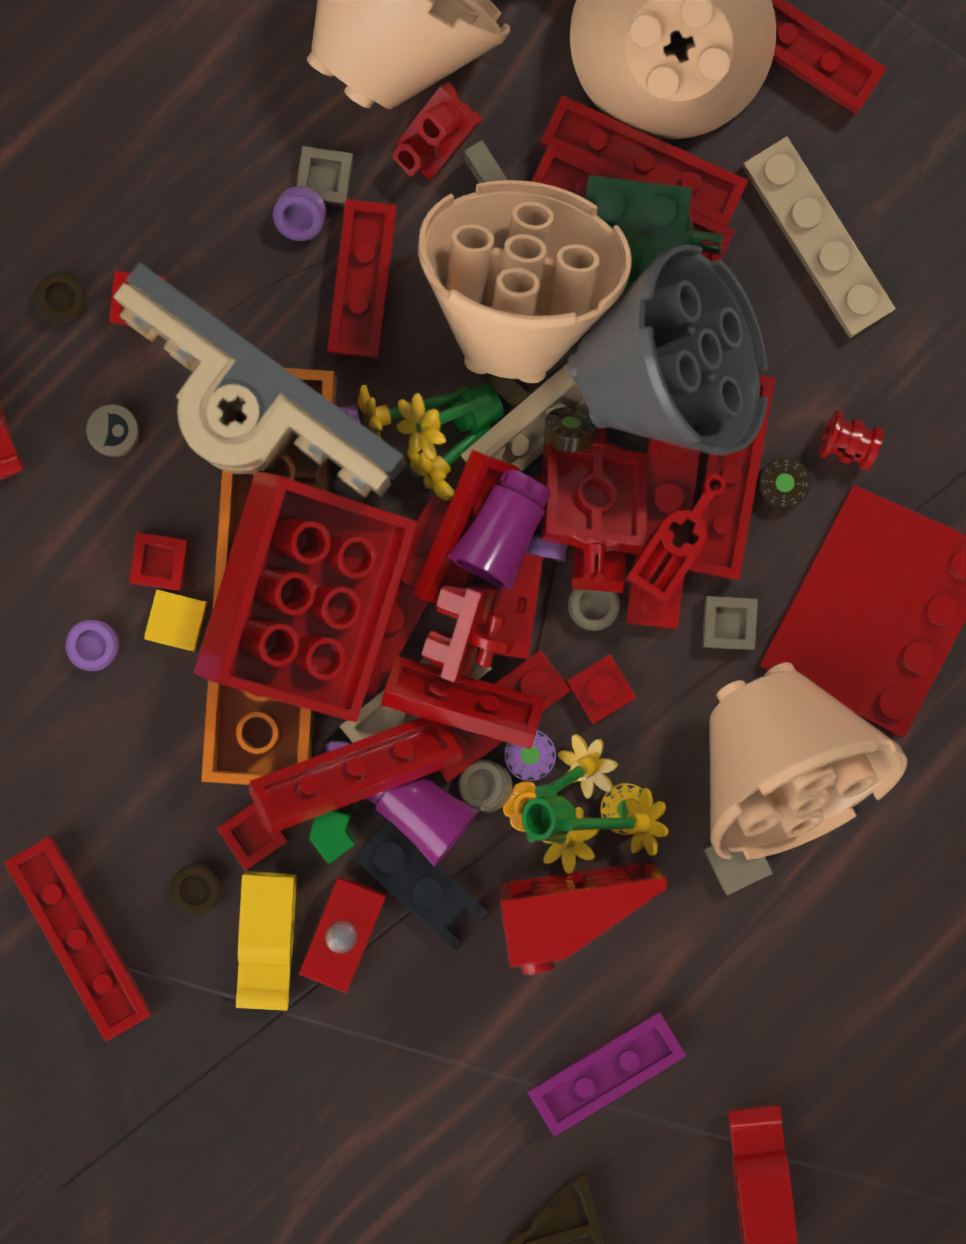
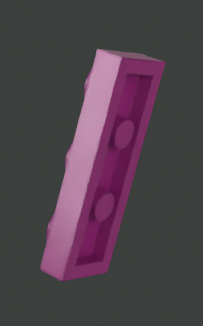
[527,1009,686,1137]

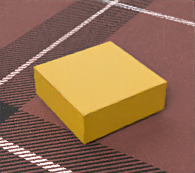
[144,589,208,652]

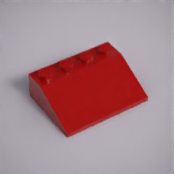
[193,471,418,723]
[759,485,966,738]
[499,861,667,974]

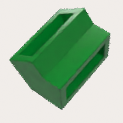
[309,808,358,865]

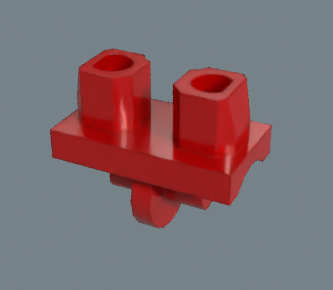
[392,81,483,181]
[421,583,514,682]

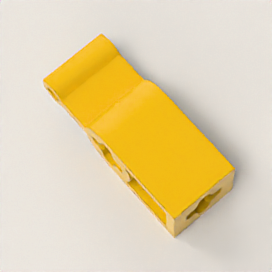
[236,871,297,1011]

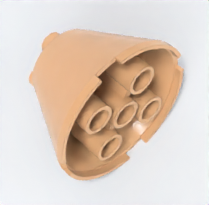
[307,0,510,109]
[570,0,776,140]
[418,180,631,383]
[709,662,907,860]

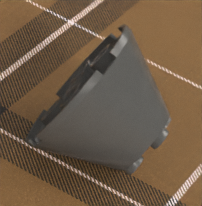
[568,245,768,455]

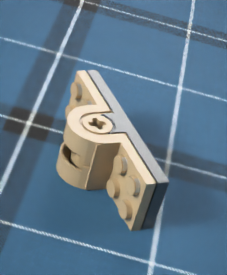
[114,262,406,498]

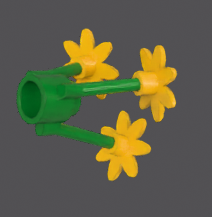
[357,382,504,501]
[522,734,669,874]

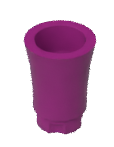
[448,469,551,591]
[367,776,479,867]

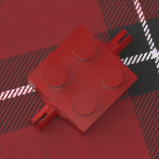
[541,428,648,581]

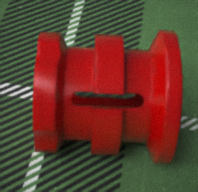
[818,409,884,471]

